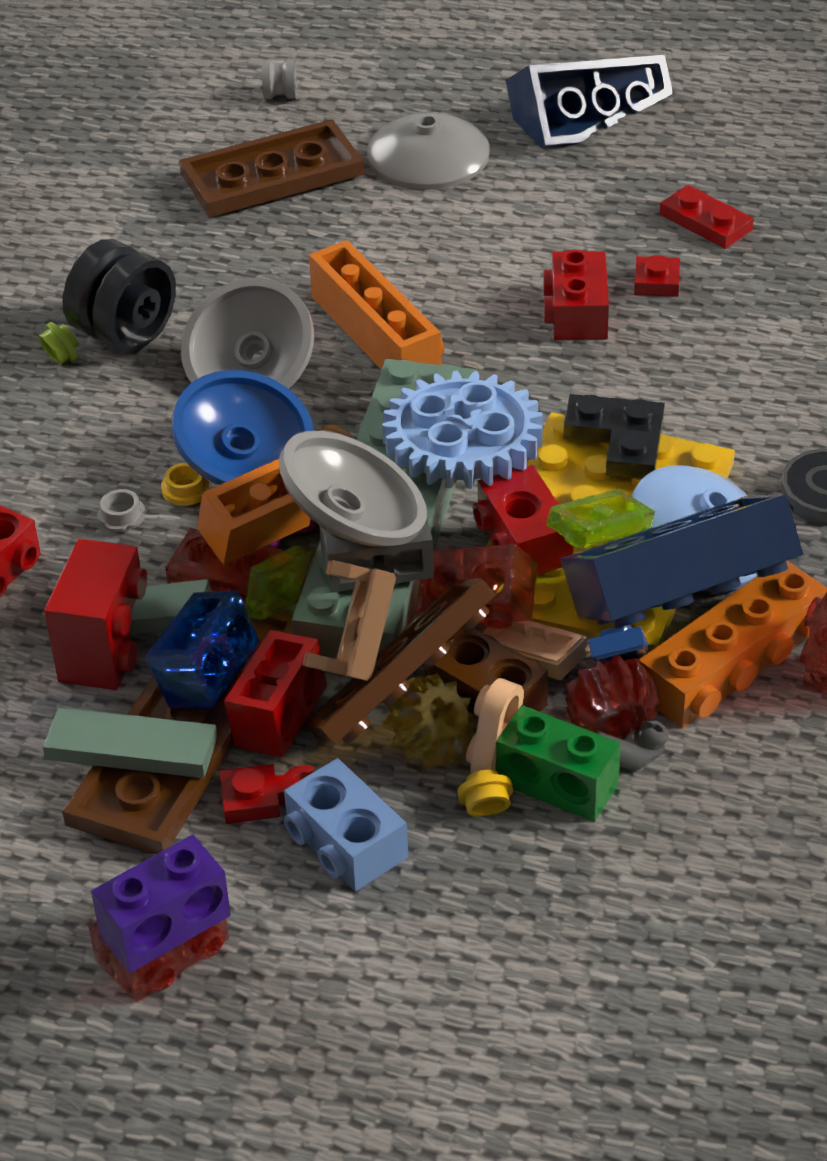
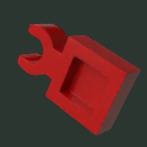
[219,764,313,824]

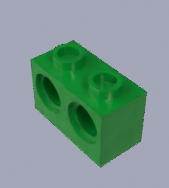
[496,705,621,822]

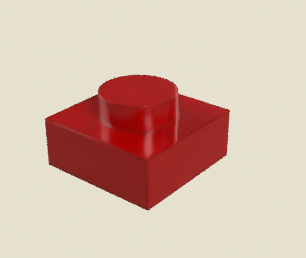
[634,255,680,297]

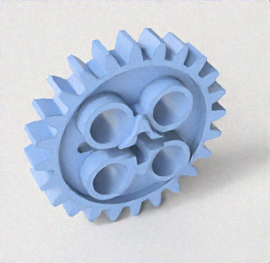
[382,371,543,489]

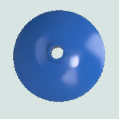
[171,370,314,485]

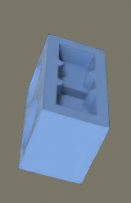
[284,758,408,892]

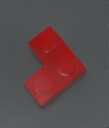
[44,538,147,690]

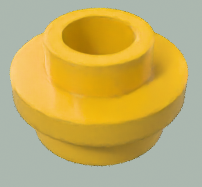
[161,463,210,506]
[457,770,513,817]

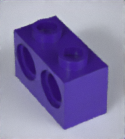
[91,834,231,973]

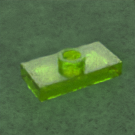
[245,546,312,620]

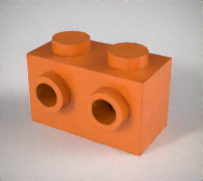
[197,459,310,565]

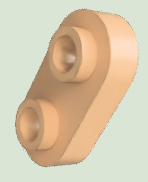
[466,678,524,774]

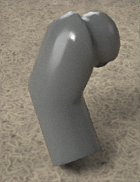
[596,720,669,771]

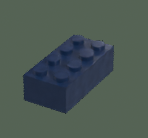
[560,494,804,627]

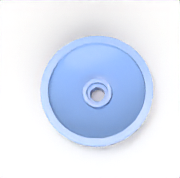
[628,465,757,591]

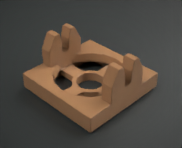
[302,560,396,681]

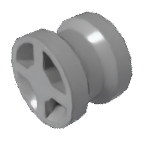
[262,59,297,100]

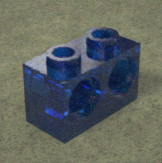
[145,590,260,709]

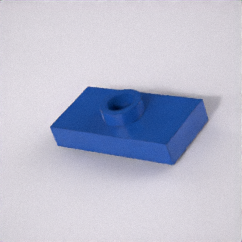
[588,625,650,671]

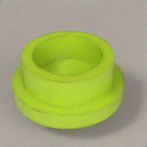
[38,322,79,365]

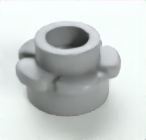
[97,489,145,532]

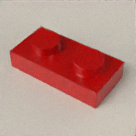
[659,185,754,249]

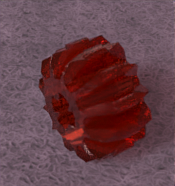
[565,655,659,738]

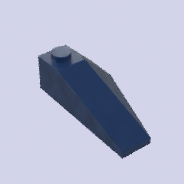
[505,55,673,148]

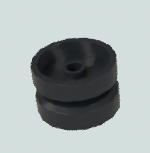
[62,239,176,354]

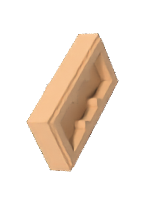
[482,614,590,680]

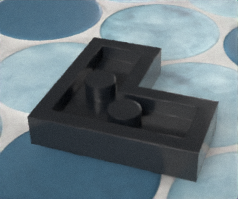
[563,394,665,479]

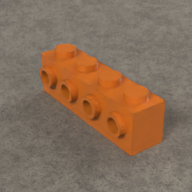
[309,240,444,370]
[637,561,827,729]

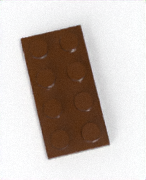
[179,119,365,217]
[304,579,496,745]

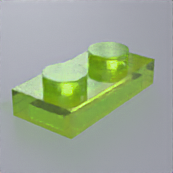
[546,489,655,549]

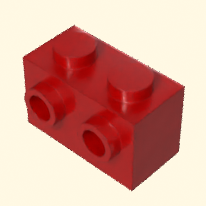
[543,249,609,340]

